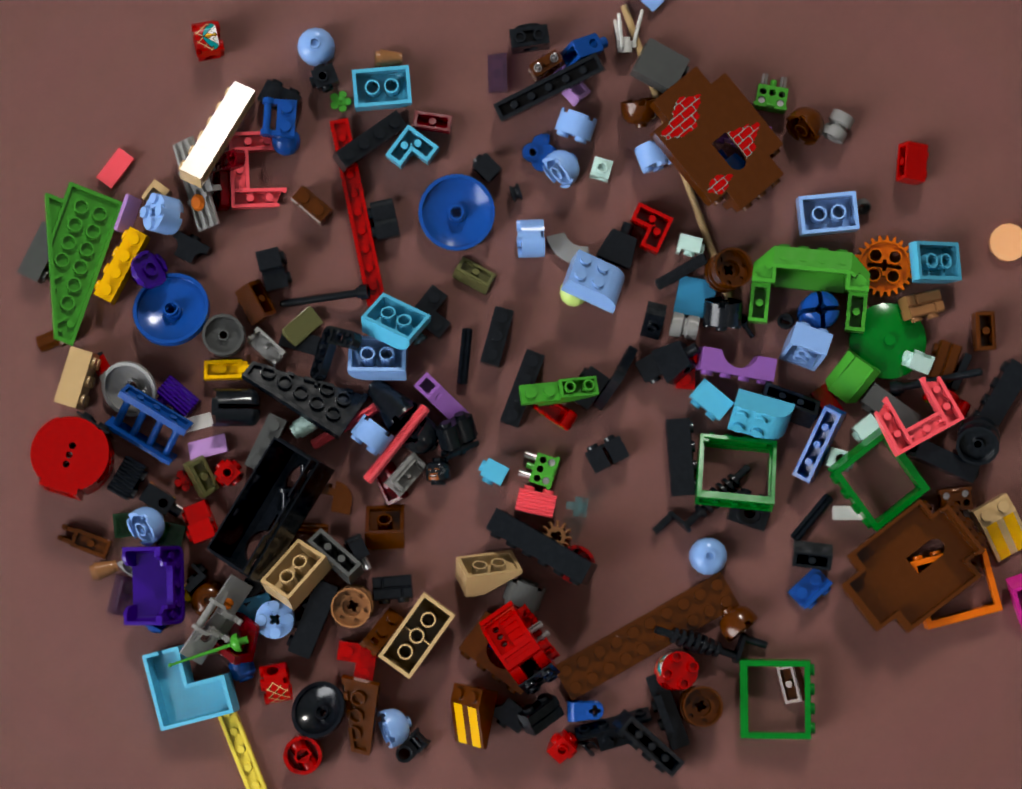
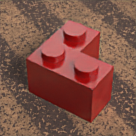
[630,202,674,255]
[182,500,218,544]
[337,639,378,681]

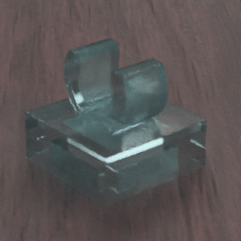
[566,497,589,517]

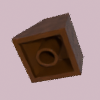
[365,505,405,550]

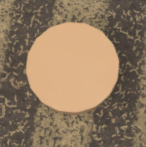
[988,223,1022,262]

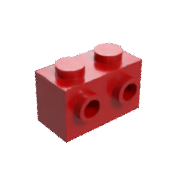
[896,141,929,185]

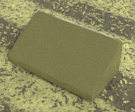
[452,257,496,295]
[282,306,323,347]
[183,455,220,498]

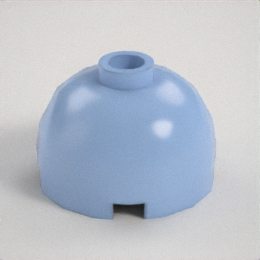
[297,27,336,66]
[542,150,580,188]
[127,506,165,546]
[689,537,727,575]
[377,708,412,748]

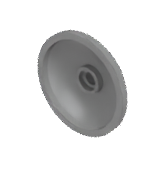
[101,361,157,417]

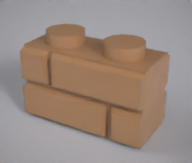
[898,289,945,323]

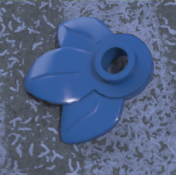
[522,134,557,172]

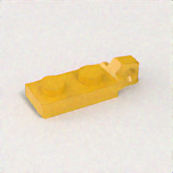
[204,359,249,381]

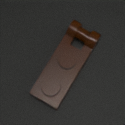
[360,607,404,657]

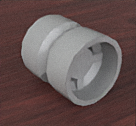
[822,109,855,144]
[669,311,700,341]

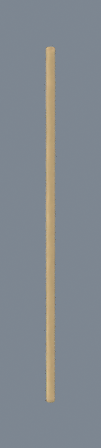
[620,4,732,300]

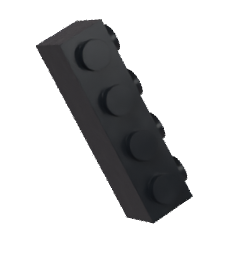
[612,709,685,777]

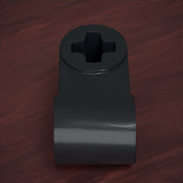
[396,727,431,763]

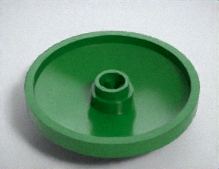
[849,303,926,379]

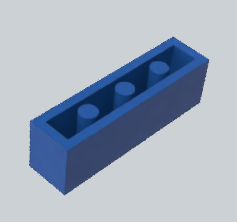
[792,404,847,483]

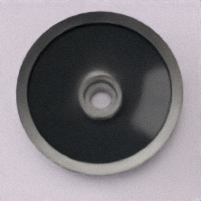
[291,681,346,739]

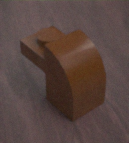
[321,481,353,515]

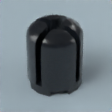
[211,388,261,427]

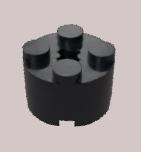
[703,297,743,331]

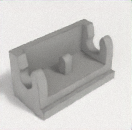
[247,326,288,367]
[385,452,426,497]

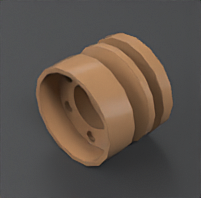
[330,584,375,628]

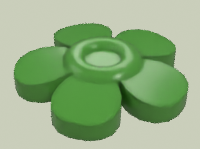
[330,91,352,112]

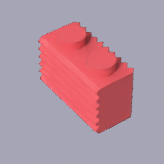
[515,485,557,519]

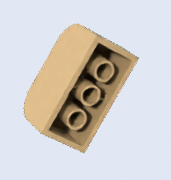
[378,592,456,679]

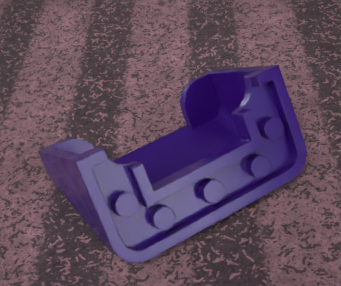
[122,545,185,626]

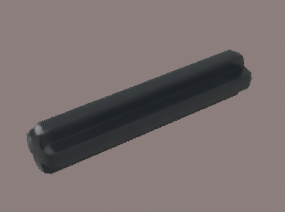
[655,254,708,290]
[457,328,472,385]
[791,494,833,541]

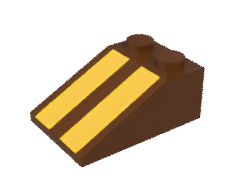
[451,682,498,749]

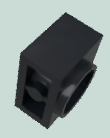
[509,23,550,55]
[726,487,770,532]

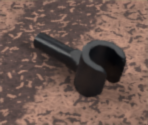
[742,314,754,338]
[576,738,598,756]

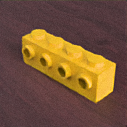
[94,226,151,305]

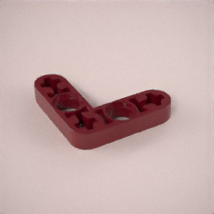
[212,149,246,211]

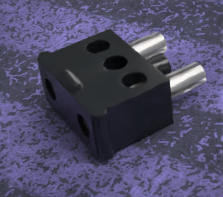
[343,533,372,570]

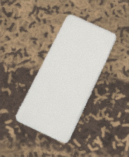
[187,412,214,433]
[832,506,863,520]

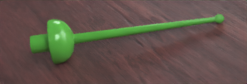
[168,633,249,667]

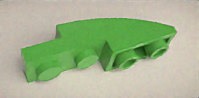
[518,376,599,406]

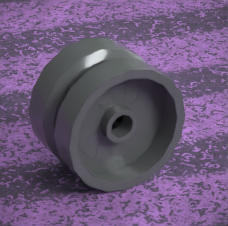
[202,313,246,358]

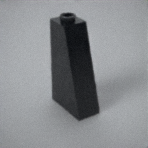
[905,440,980,483]

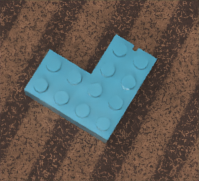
[142,644,240,731]

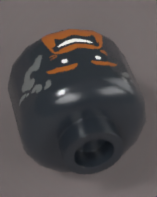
[426,458,451,485]

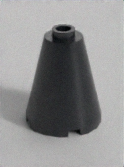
[368,380,419,432]

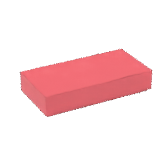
[96,147,135,189]

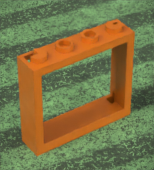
[909,548,1003,630]

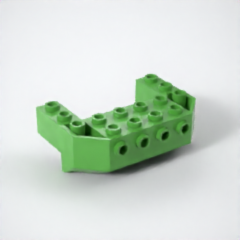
[748,244,870,334]

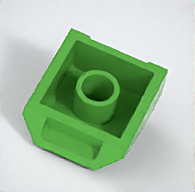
[825,348,880,404]

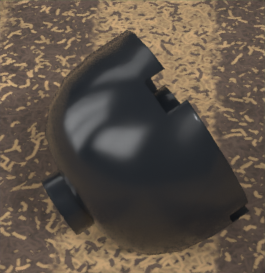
[403,415,439,454]

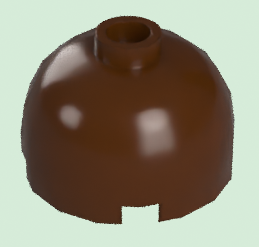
[620,97,657,128]
[786,107,825,145]
[191,581,223,619]
[719,606,759,642]

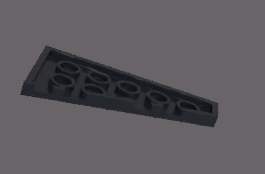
[241,361,370,440]

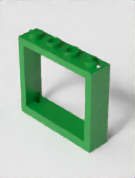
[827,427,931,532]
[695,432,777,512]
[740,658,815,739]

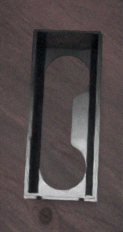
[206,437,335,583]

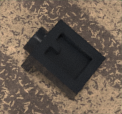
[184,562,209,593]

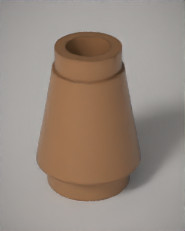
[374,49,402,67]
[89,560,119,581]

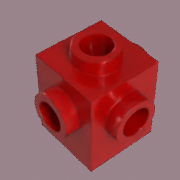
[214,459,244,487]
[546,729,578,764]

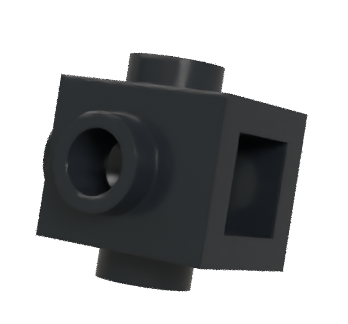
[309,63,340,93]

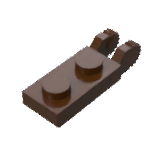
[57,524,113,559]

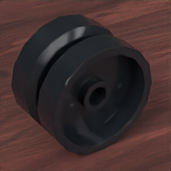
[956,416,1000,466]

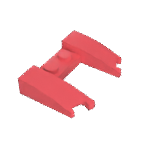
[228,131,287,210]
[874,376,965,457]

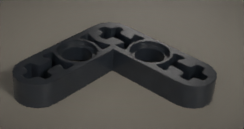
[310,326,362,381]
[593,345,638,410]

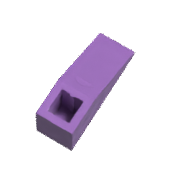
[414,372,469,420]

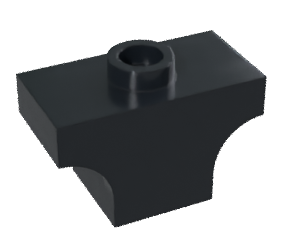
[173,231,213,265]
[640,301,667,340]
[493,696,523,734]

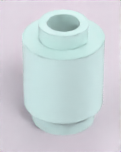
[289,416,318,439]

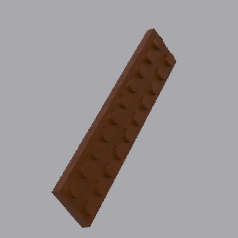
[556,572,739,701]

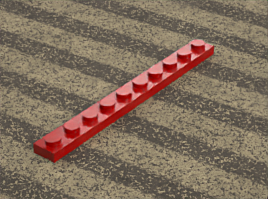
[329,118,385,308]

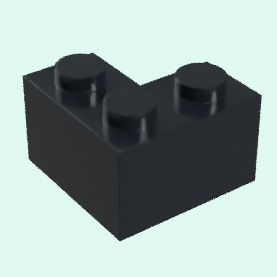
[255,246,293,294]
[415,284,451,340]

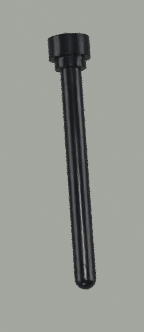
[280,284,370,308]
[890,368,983,397]

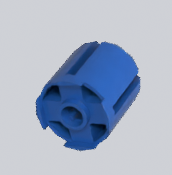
[796,291,840,329]

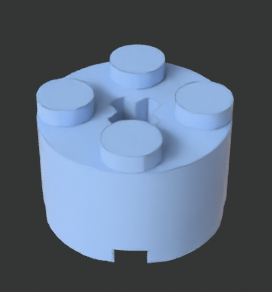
[554,107,598,145]
[634,140,672,174]
[140,192,184,235]
[516,219,545,258]
[351,414,394,456]
[255,599,296,639]

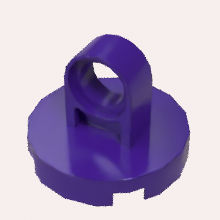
[130,250,168,289]

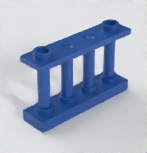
[104,383,194,466]

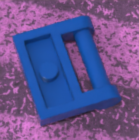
[260,97,297,139]

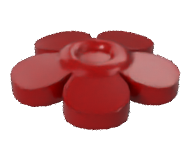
[174,470,193,492]

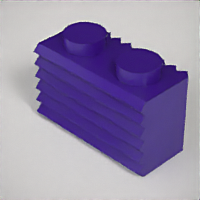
[157,375,201,418]

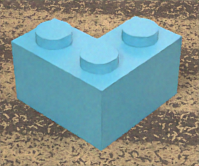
[385,124,440,170]

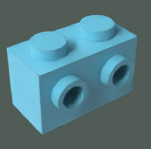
[689,378,734,421]
[478,458,509,486]

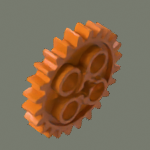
[855,235,911,298]

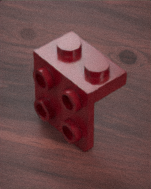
[213,612,260,665]

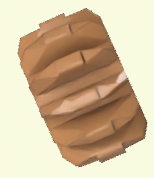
[542,520,572,547]

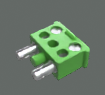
[752,73,789,114]
[518,451,561,490]

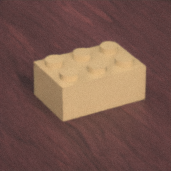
[53,346,101,410]
[260,538,332,611]

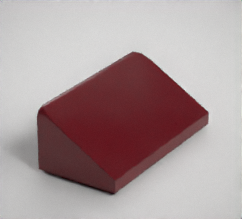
[412,110,453,134]
[810,383,847,415]
[375,462,409,506]

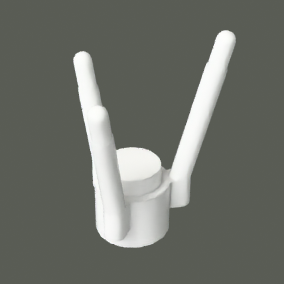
[613,9,644,53]

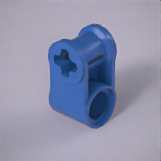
[566,700,604,722]

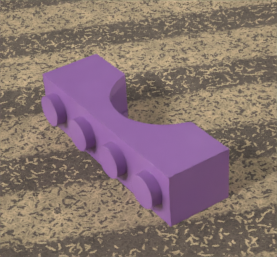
[695,346,777,385]

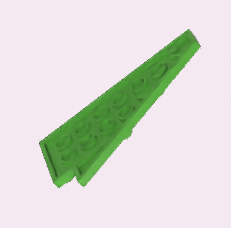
[44,182,123,346]

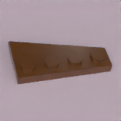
[341,674,381,756]

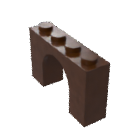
[459,610,523,695]

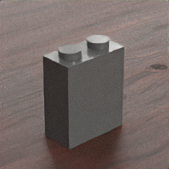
[629,38,690,93]

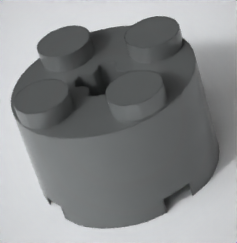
[502,576,547,614]

